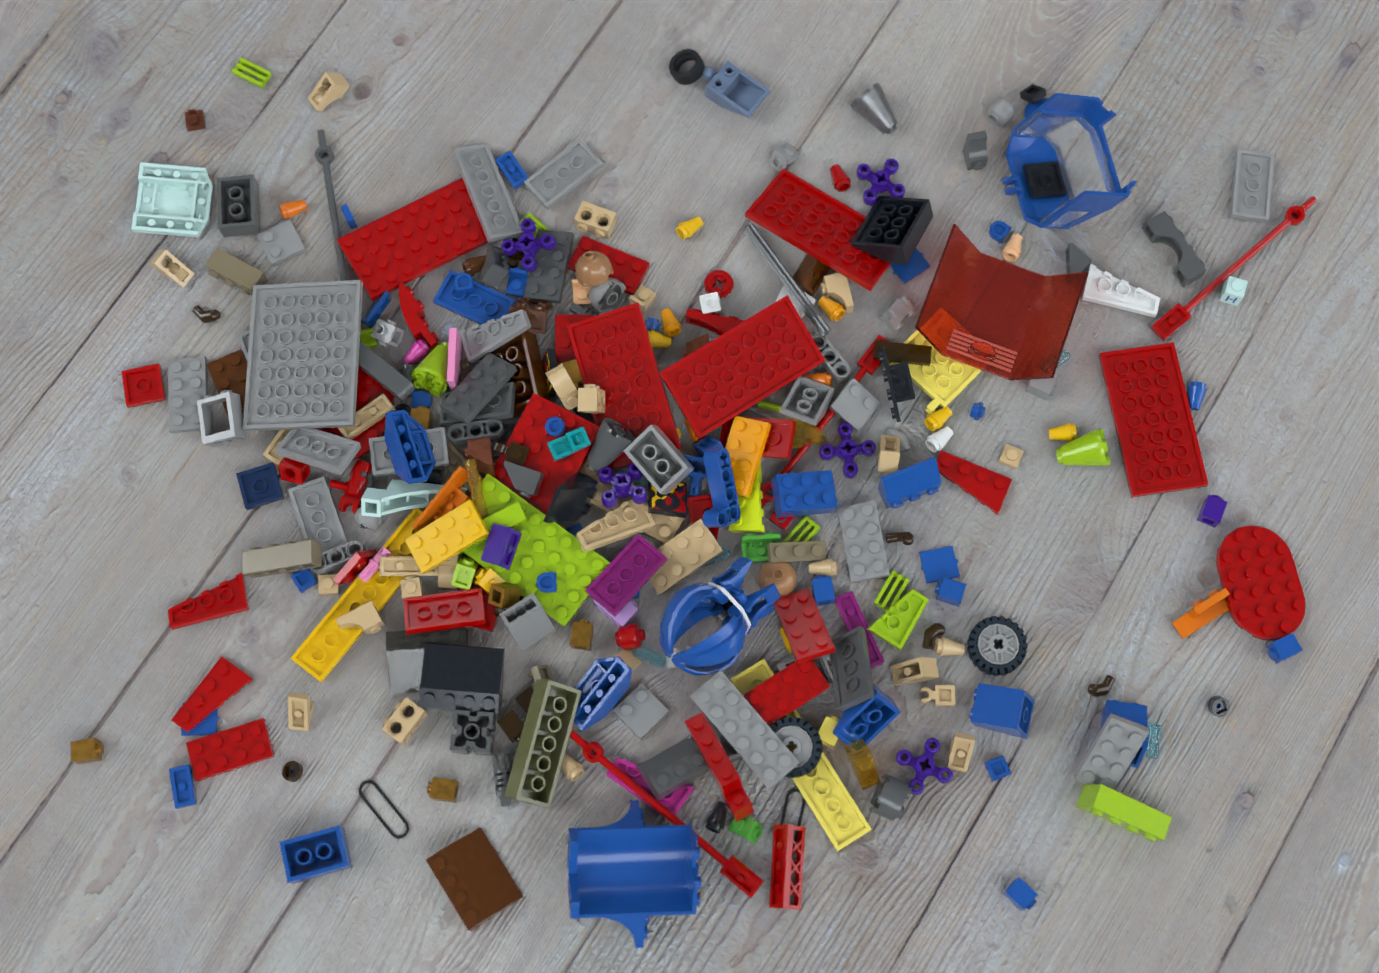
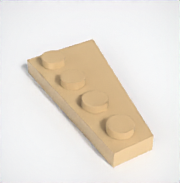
[576,499,656,553]

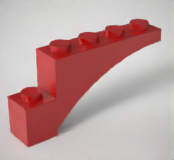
[686,309,744,336]
[684,712,754,822]

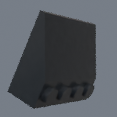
[851,196,934,265]
[419,643,505,713]

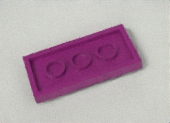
[585,534,667,617]

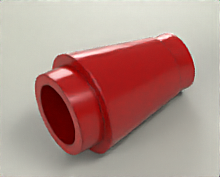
[830,164,851,192]

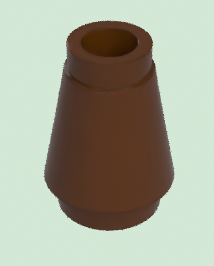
[462,255,486,276]

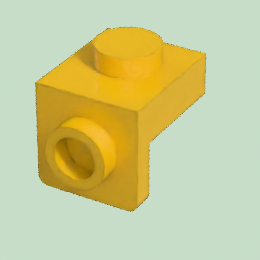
[473,567,505,594]

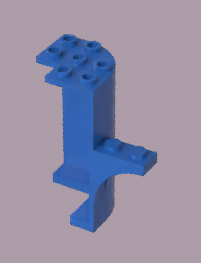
[567,800,702,948]

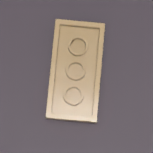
[649,519,724,595]

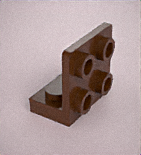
[509,297,553,334]

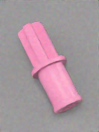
[359,547,392,583]

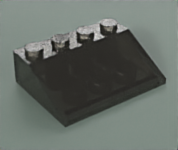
[386,627,468,694]

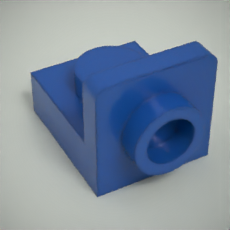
[505,267,528,298]
[694,435,723,458]

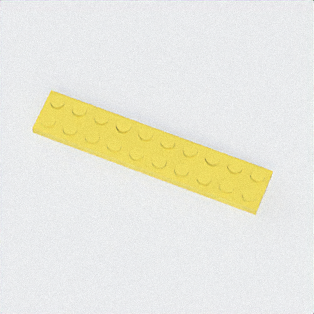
[730,659,872,852]

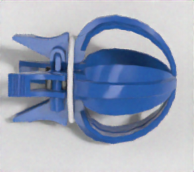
[659,556,781,675]

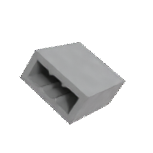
[499,593,555,651]

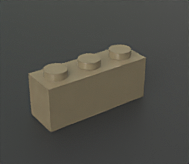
[205,248,268,296]

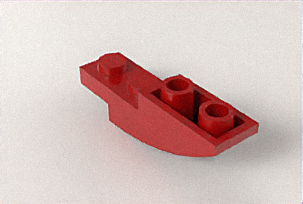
[399,282,440,350]

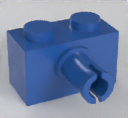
[683,455,707,496]

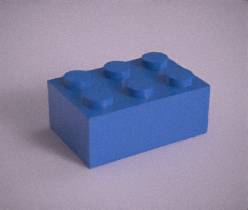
[771,470,838,518]
[279,826,353,884]

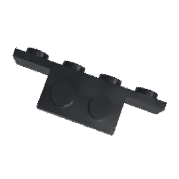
[878,347,916,422]

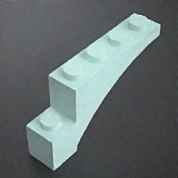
[361,479,468,518]

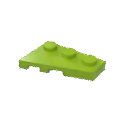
[867,589,929,650]

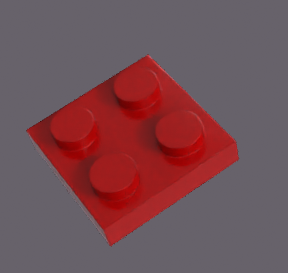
[122,363,166,408]

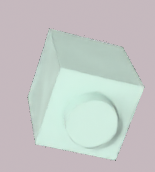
[1219,276,1248,306]

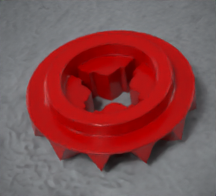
[704,270,734,298]

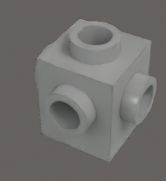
[371,319,405,348]

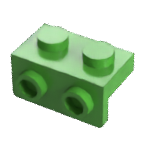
[741,532,780,563]

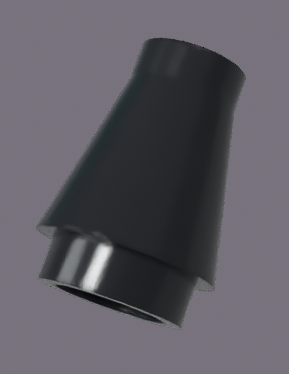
[705,801,728,834]

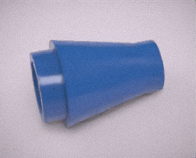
[1188,381,1207,411]

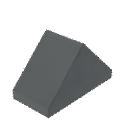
[1065,243,1092,285]

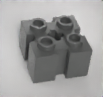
[450,710,497,756]

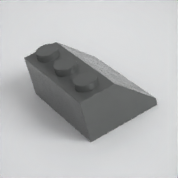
[637,737,709,801]

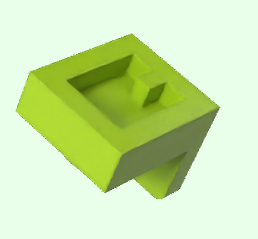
[451,558,479,590]

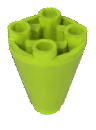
[411,342,448,397]
[1055,428,1111,467]

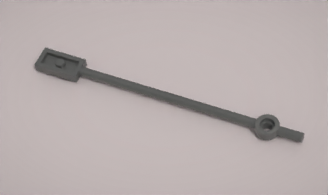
[315,130,348,281]

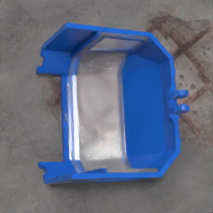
[1001,93,1137,229]

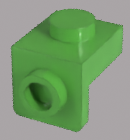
[728,816,764,844]

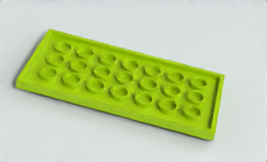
[464,474,610,627]

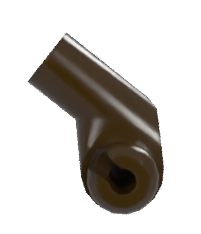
[192,305,220,323]

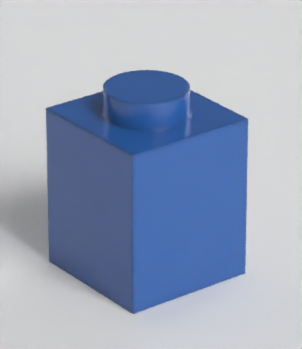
[811,575,835,606]
[934,577,966,607]
[1266,633,1303,664]
[1002,877,1038,911]

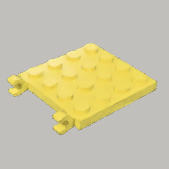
[884,308,992,414]

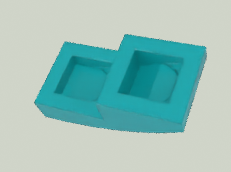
[547,426,591,462]

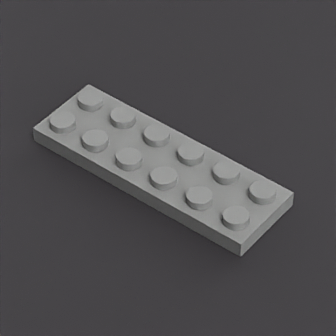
[453,143,524,242]
[690,670,800,790]

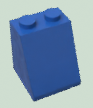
[969,683,1035,739]
[1101,700,1148,768]

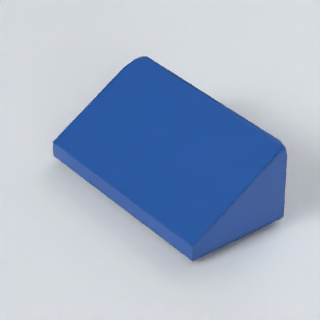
[361,291,391,328]

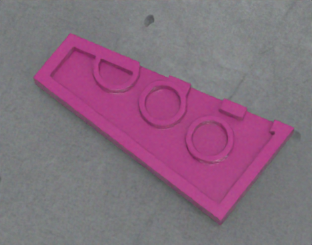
[606,757,695,816]

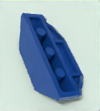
[384,410,436,484]
[573,656,632,731]

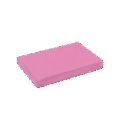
[447,328,462,391]

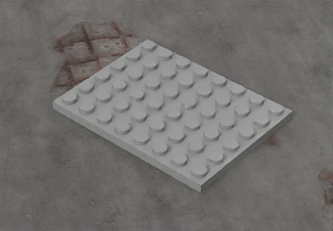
[243,280,363,431]

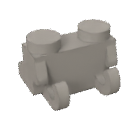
[879,296,915,331]

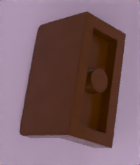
[793,254,831,296]

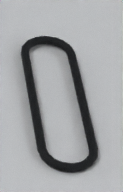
[359,780,409,839]
[780,789,806,856]

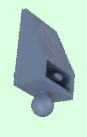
[702,61,770,118]

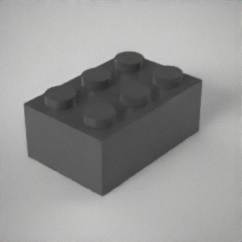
[217,175,260,237]

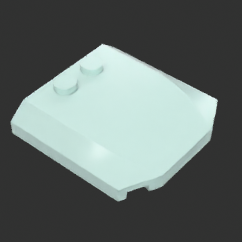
[131,162,213,237]

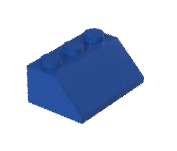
[878,457,942,509]

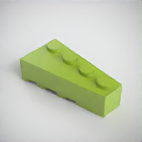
[1076,784,1172,842]

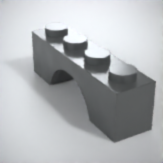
[1142,211,1206,287]

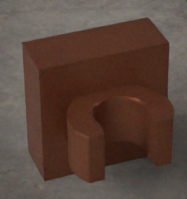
[185,109,206,131]

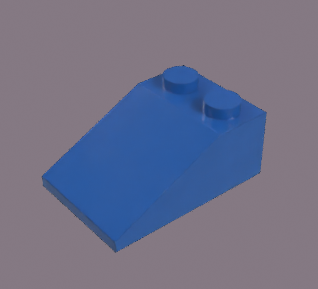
[833,684,901,753]

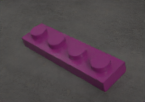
[835,591,885,669]

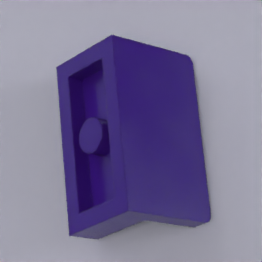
[481,523,522,570]

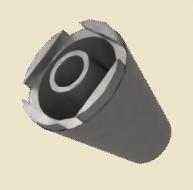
[850,83,898,135]

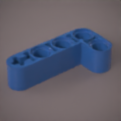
[703,448,741,528]

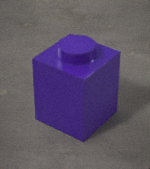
[1197,495,1227,528]

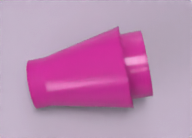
[403,339,430,365]

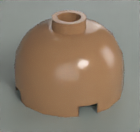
[575,251,613,287]
[758,561,797,597]

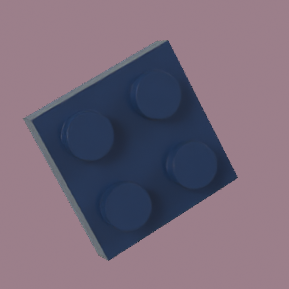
[236,462,284,510]

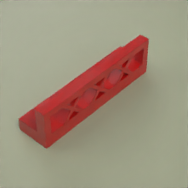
[769,824,805,910]

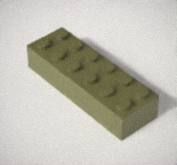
[504,679,582,809]

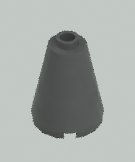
[586,418,635,472]

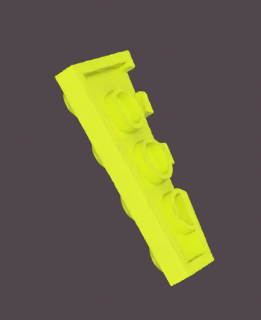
[729,461,765,533]

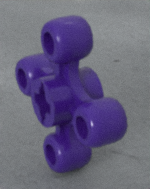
[856,158,905,205]
[501,218,557,272]
[819,422,876,479]
[598,463,647,508]
[895,738,953,795]

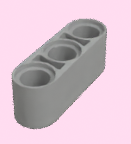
[812,333,850,384]
[311,540,366,575]

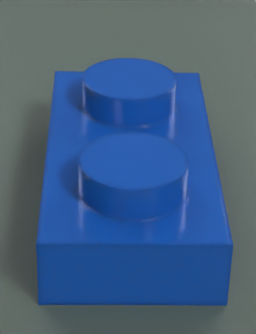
[495,151,529,190]
[169,764,197,809]

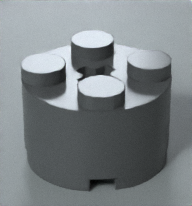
[869,773,912,821]

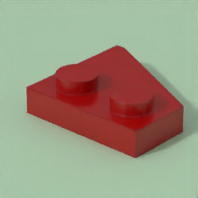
[333,549,378,585]

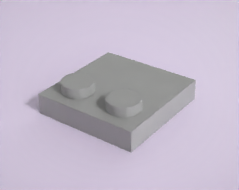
[257,219,307,267]
[829,378,881,432]
[613,683,669,740]

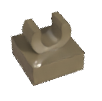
[528,665,553,687]

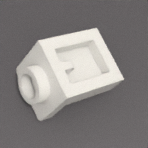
[699,292,722,314]

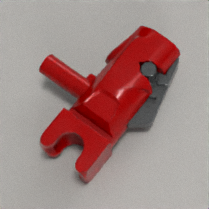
[329,460,374,514]

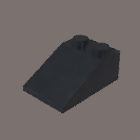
[544,471,598,523]

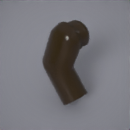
[885,532,914,545]
[922,623,945,649]
[1087,675,1116,697]

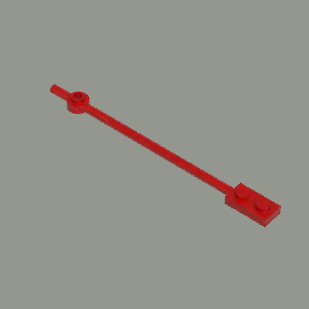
[1150,196,1317,341]
[761,335,889,508]
[569,730,764,898]

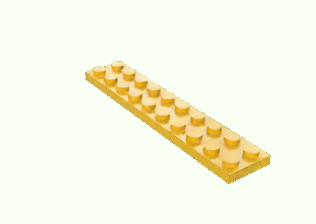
[290,508,422,683]

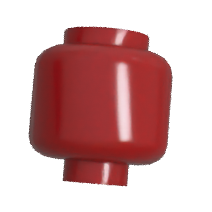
[615,623,646,650]

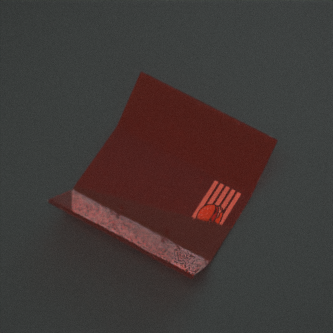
[915,224,1088,381]

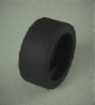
[669,49,705,85]

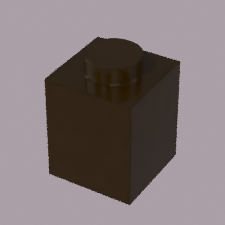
[496,710,524,743]

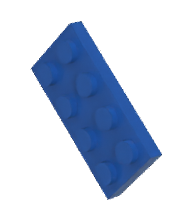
[433,270,516,325]

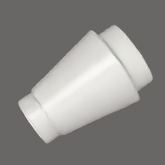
[925,426,953,453]

